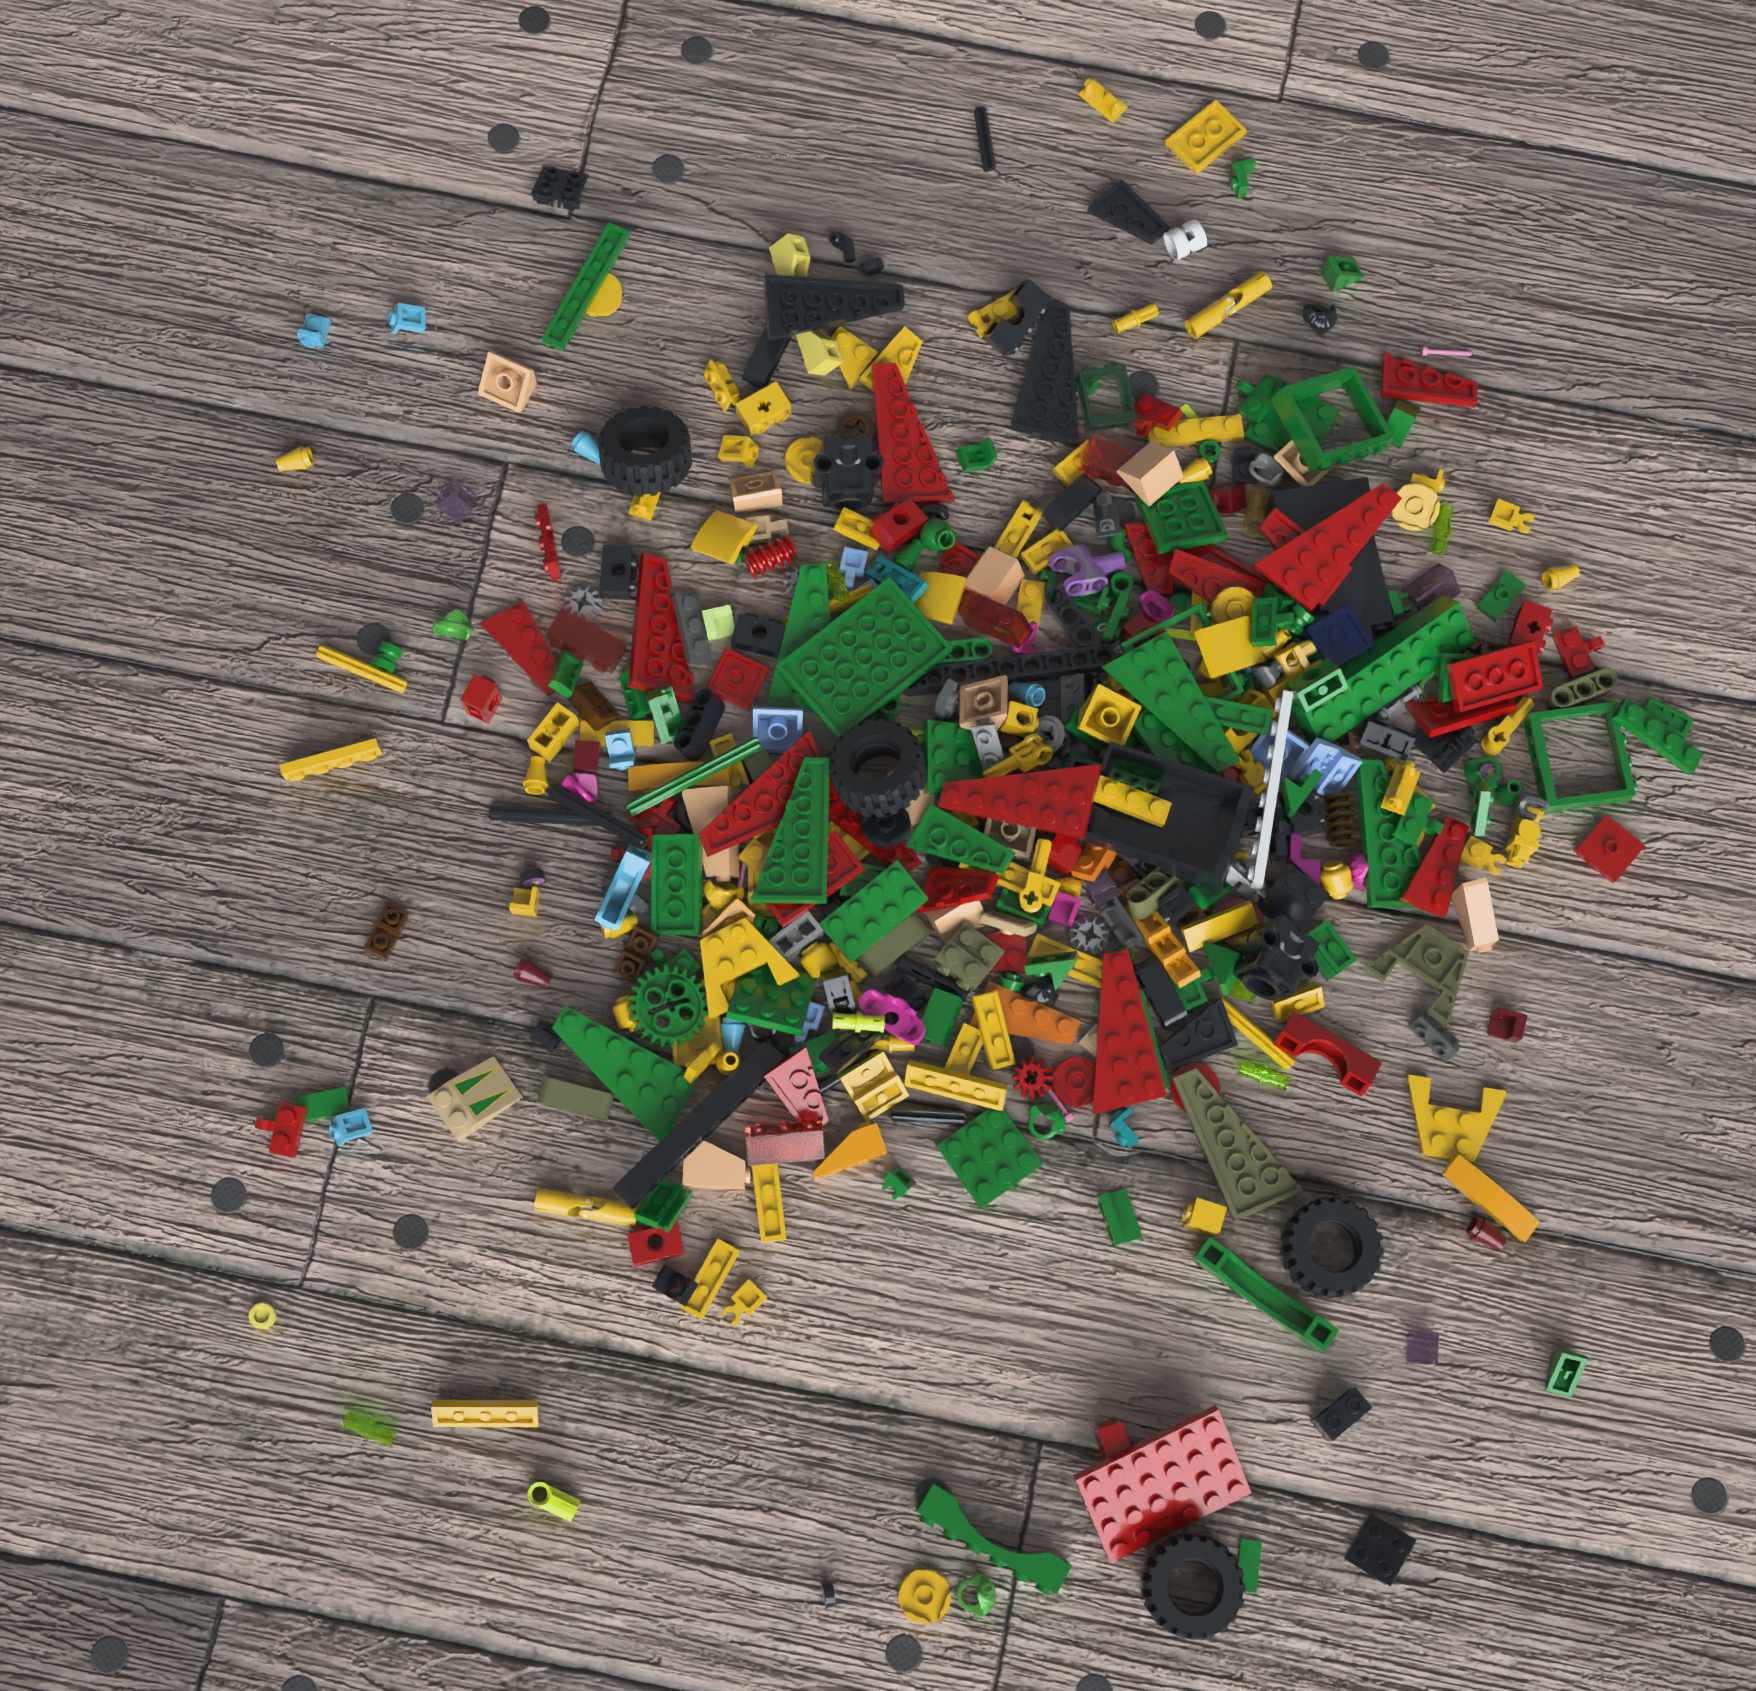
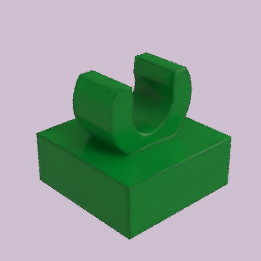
[1387,590,1412,621]
[882,1165,916,1200]

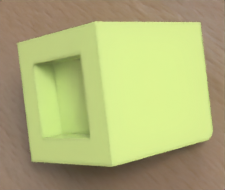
[702,605,735,641]

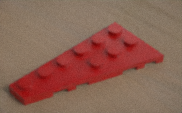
[871,363,955,505]
[1253,483,1402,612]
[628,552,696,704]
[697,730,839,857]
[1092,949,1167,1115]

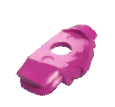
[857,990,926,1045]

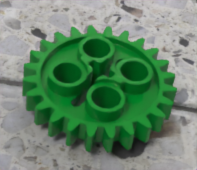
[627,965,708,1048]

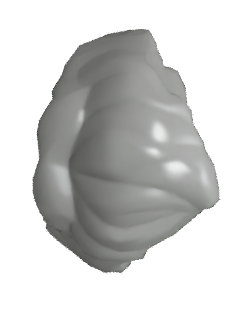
[1249,453,1284,487]

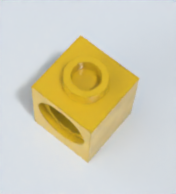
[998,701,1039,738]

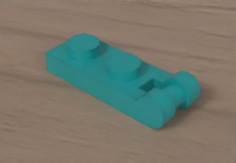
[864,555,929,604]

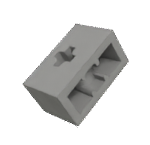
[768,911,824,963]

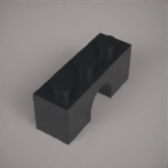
[982,280,1051,356]

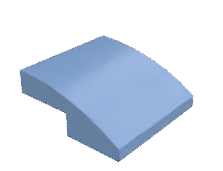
[1290,737,1362,796]

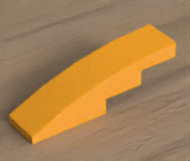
[628,762,731,793]
[1124,904,1201,988]
[1441,1154,1540,1242]

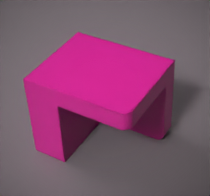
[1047,891,1082,929]

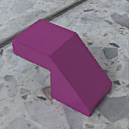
[1286,834,1320,885]

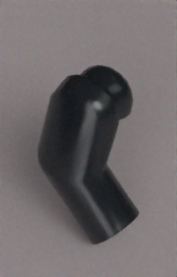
[829,231,856,263]
[919,502,950,520]
[673,798,693,834]

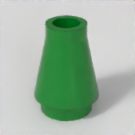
[893,539,924,572]
[1495,780,1522,806]

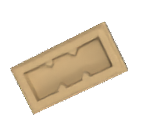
[980,910,1037,937]

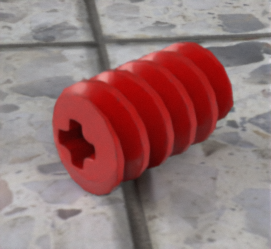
[743,534,798,579]

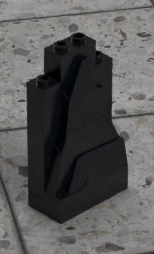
[1265,477,1394,667]
[1064,741,1255,893]

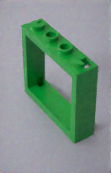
[1270,366,1395,473]
[1119,603,1245,701]
[1523,702,1637,813]

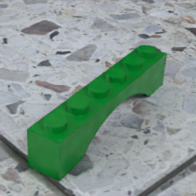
[1192,1237,1339,1353]
[917,1484,1072,1596]

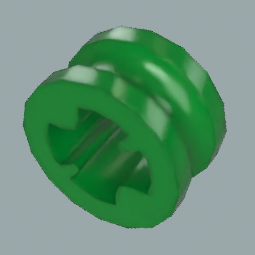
[1198,440,1220,464]

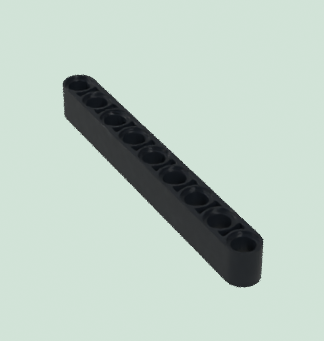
[902,645,1115,696]
[612,1036,790,1209]

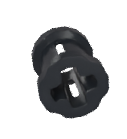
[530,1021,562,1053]

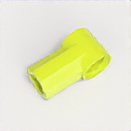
[528,1482,581,1522]

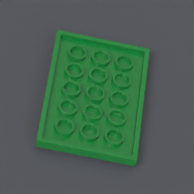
[776,577,953,741]

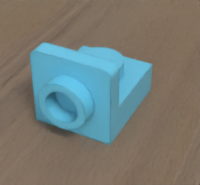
[388,303,426,334]
[296,313,331,348]
[605,729,636,770]
[329,1108,373,1146]

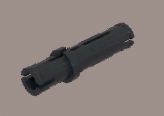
[896,955,970,1002]

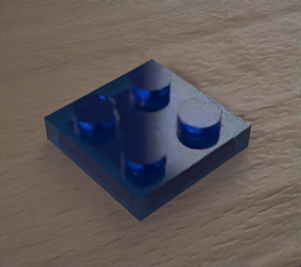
[1305,604,1374,667]

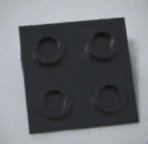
[531,166,589,211]
[1414,726,1478,773]
[1345,1513,1417,1587]

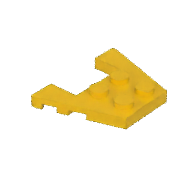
[700,918,800,1019]
[1406,1074,1507,1163]

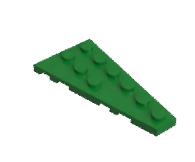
[1102,631,1240,773]
[750,757,830,904]

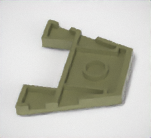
[1364,924,1469,1026]

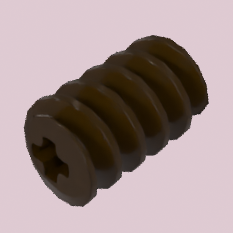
[1324,793,1358,847]

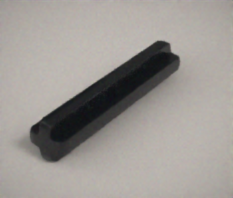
[974,106,996,172]
[891,1107,966,1125]

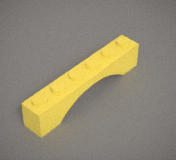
[769,234,843,376]

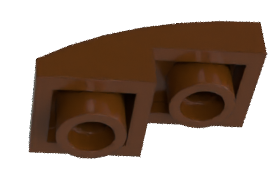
[364,903,410,962]
[614,923,660,983]

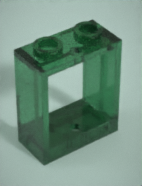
[1075,363,1136,433]

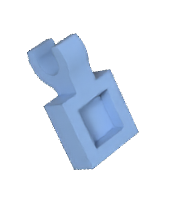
[839,547,868,592]
[794,1002,825,1045]

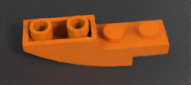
[1071,843,1117,882]

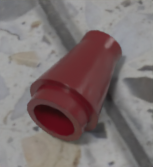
[513,958,553,989]
[1466,1216,1507,1251]

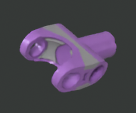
[1048,544,1126,596]

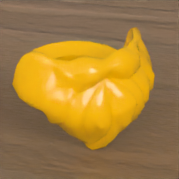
[703,880,744,913]

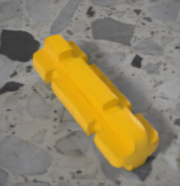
[828,941,867,984]

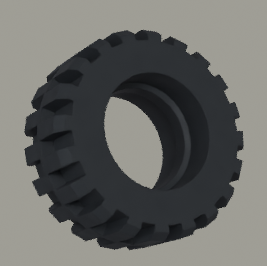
[598,405,692,497]
[829,719,927,817]
[1280,1196,1384,1298]
[1140,1533,1246,1640]

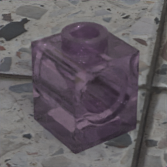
[1082,869,1120,911]

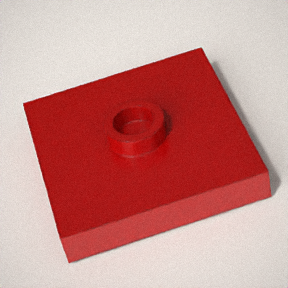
[705,647,770,712]
[1574,814,1645,884]

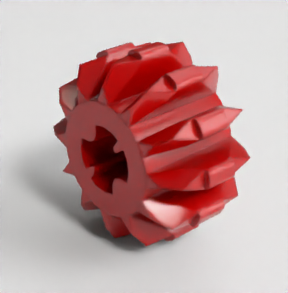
[1011,1056,1055,1099]

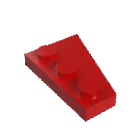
[1123,524,1173,597]
[937,541,981,601]
[916,866,999,913]

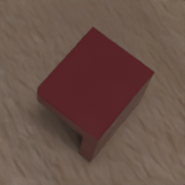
[1210,483,1247,514]
[573,740,602,774]
[1487,1007,1528,1043]

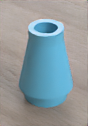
[571,430,600,465]
[1009,681,1046,707]
[720,1018,745,1054]

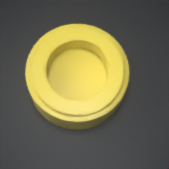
[249,1302,277,1329]

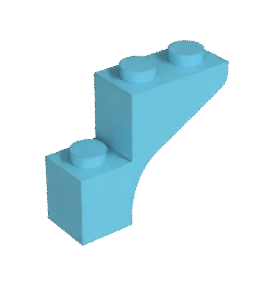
[595,843,653,931]

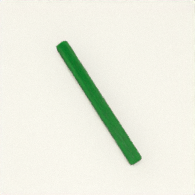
[626,737,762,816]

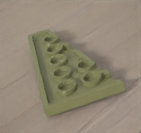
[1172,1069,1304,1221]

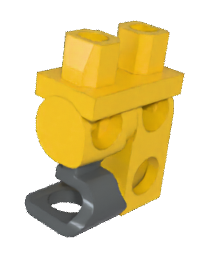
[1251,639,1322,707]
[1503,796,1549,868]

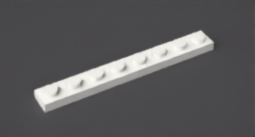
[1247,690,1293,889]

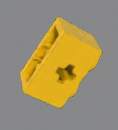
[735,381,791,436]
[527,702,580,763]
[1181,1198,1227,1237]

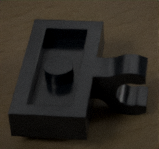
[1269,807,1297,861]

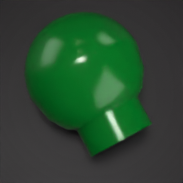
[920,518,955,551]

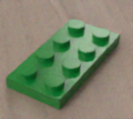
[651,834,702,935]
[819,860,929,963]

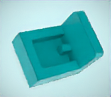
[1109,1107,1140,1149]

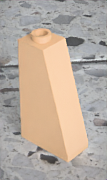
[682,785,740,883]

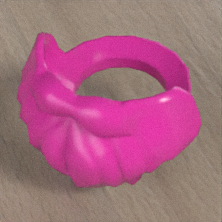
[1138,590,1175,622]
[1008,621,1038,655]
[562,773,598,806]
[1346,849,1369,890]

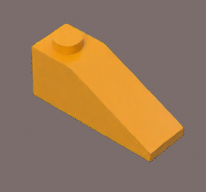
[813,1121,887,1180]

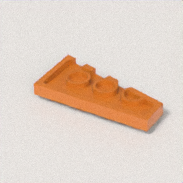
[969,981,1081,1046]

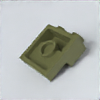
[934,921,1005,992]

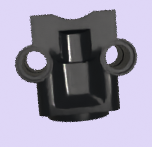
[810,436,884,511]
[1233,915,1320,1001]

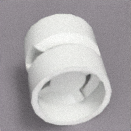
[1163,219,1207,261]

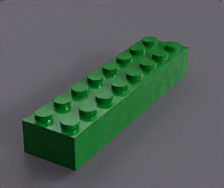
[1291,595,1476,744]

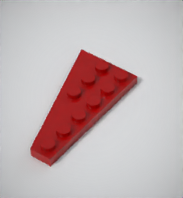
[938,764,1102,839]

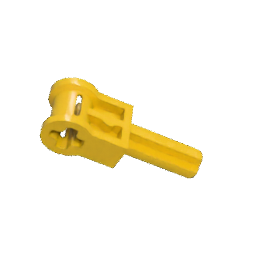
[1480,697,1535,756]
[982,733,1053,778]
[1020,839,1052,913]

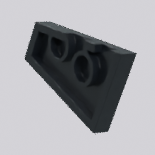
[1087,179,1170,245]
[1158,997,1238,1071]

